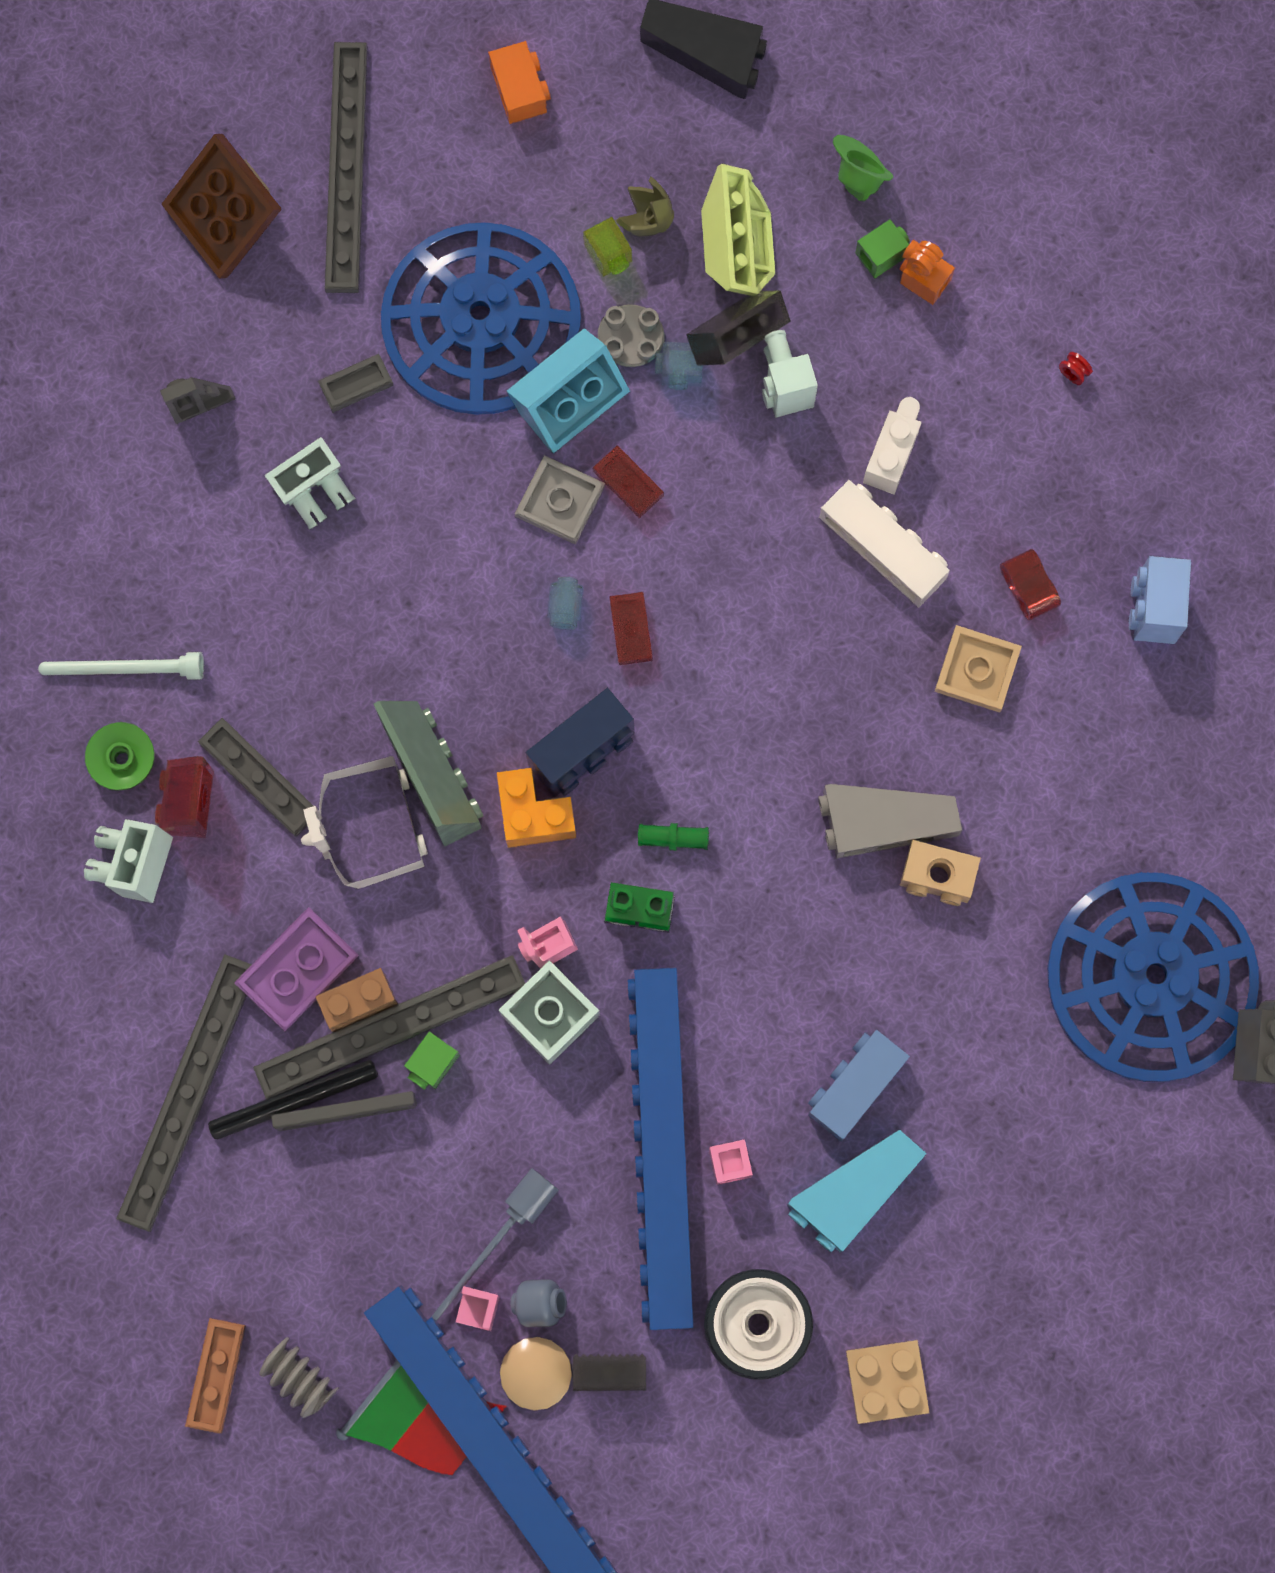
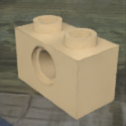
[900,840,981,906]

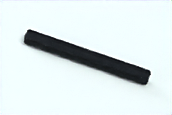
[208,1060,378,1140]

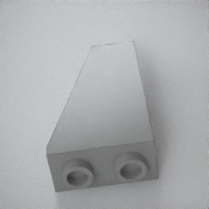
[818,784,962,859]

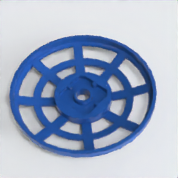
[381,222,581,415]
[1047,872,1259,1082]

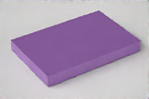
[234,907,359,1032]

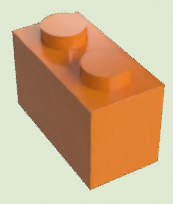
[488,41,551,124]

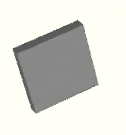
[515,455,605,545]

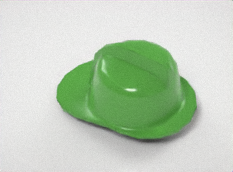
[833,135,893,201]

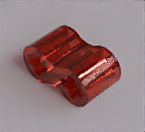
[1000,549,1061,620]

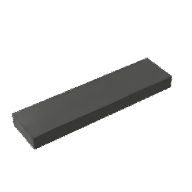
[198,718,313,837]
[271,1091,417,1132]

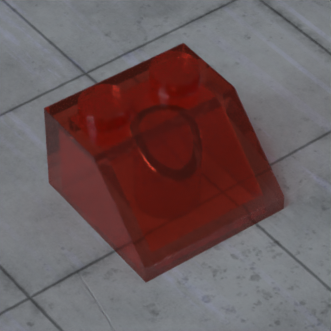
[155,756,214,838]

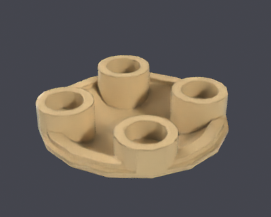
[500,1337,572,1411]

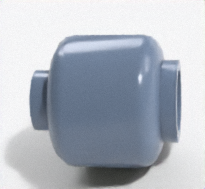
[510,1279,567,1327]

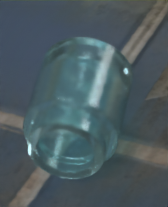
[547,577,584,630]

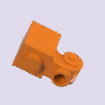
[900,240,955,305]

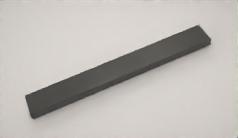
[325,42,368,293]
[116,954,252,1232]
[253,955,525,1099]

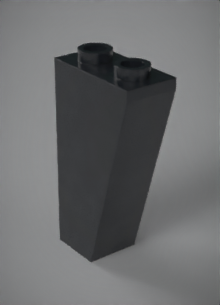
[640,0,767,99]

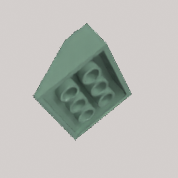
[373,701,483,847]

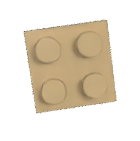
[934,625,1022,713]
[846,1340,930,1424]

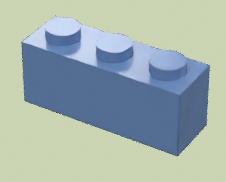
[808,1029,910,1142]

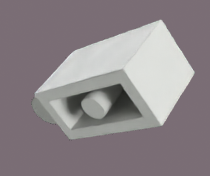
[863,397,921,495]

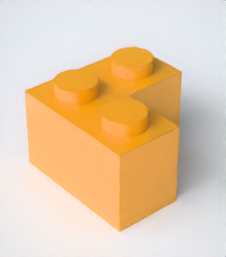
[497,768,576,848]

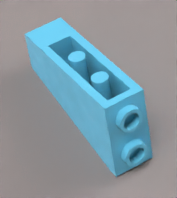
[787,1130,927,1253]

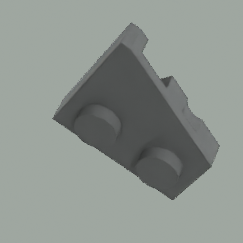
[160,377,236,424]

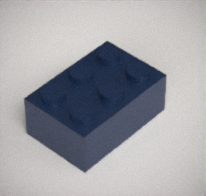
[525,687,635,797]

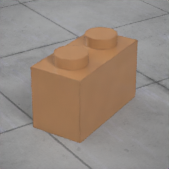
[315,968,398,1032]

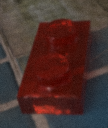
[593,445,664,518]
[609,592,653,665]

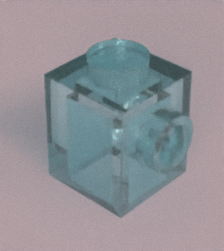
[655,342,704,390]

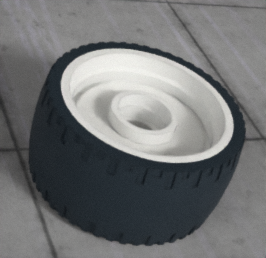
[704,1269,813,1380]

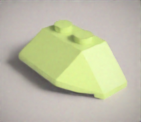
[701,164,775,296]

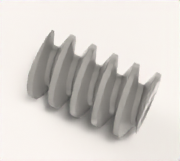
[259,1337,339,1418]

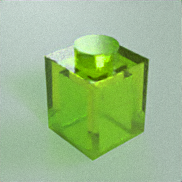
[583,217,632,277]

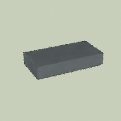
[318,354,394,413]

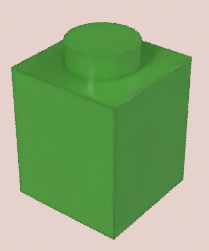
[855,219,910,279]
[404,1031,460,1090]

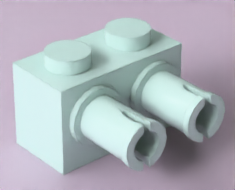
[762,330,818,418]
[265,437,355,530]
[84,819,173,903]

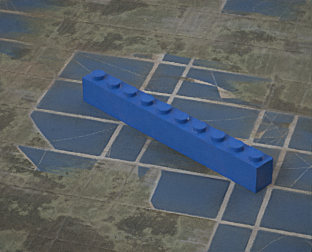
[628,968,693,1330]
[364,1285,618,1573]

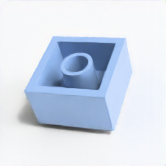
[1129,556,1191,644]

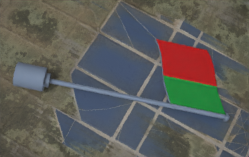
[336,1168,559,1475]

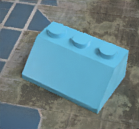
[507,329,630,454]

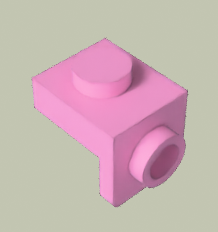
[517,917,578,969]

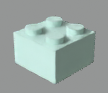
[499,960,600,1065]

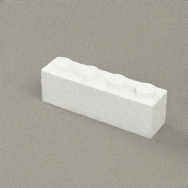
[819,480,950,608]

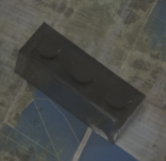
[686,290,791,366]

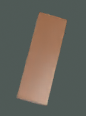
[185,1318,246,1434]

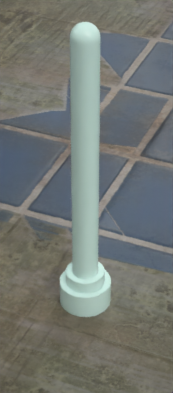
[38,652,204,680]

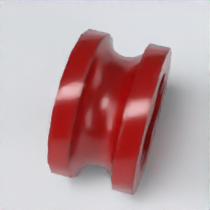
[1059,352,1093,385]

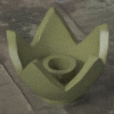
[615,176,674,236]

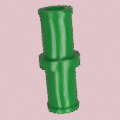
[638,823,709,851]

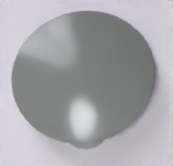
[598,305,664,367]

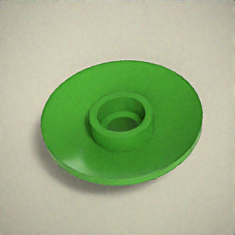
[85,722,155,791]

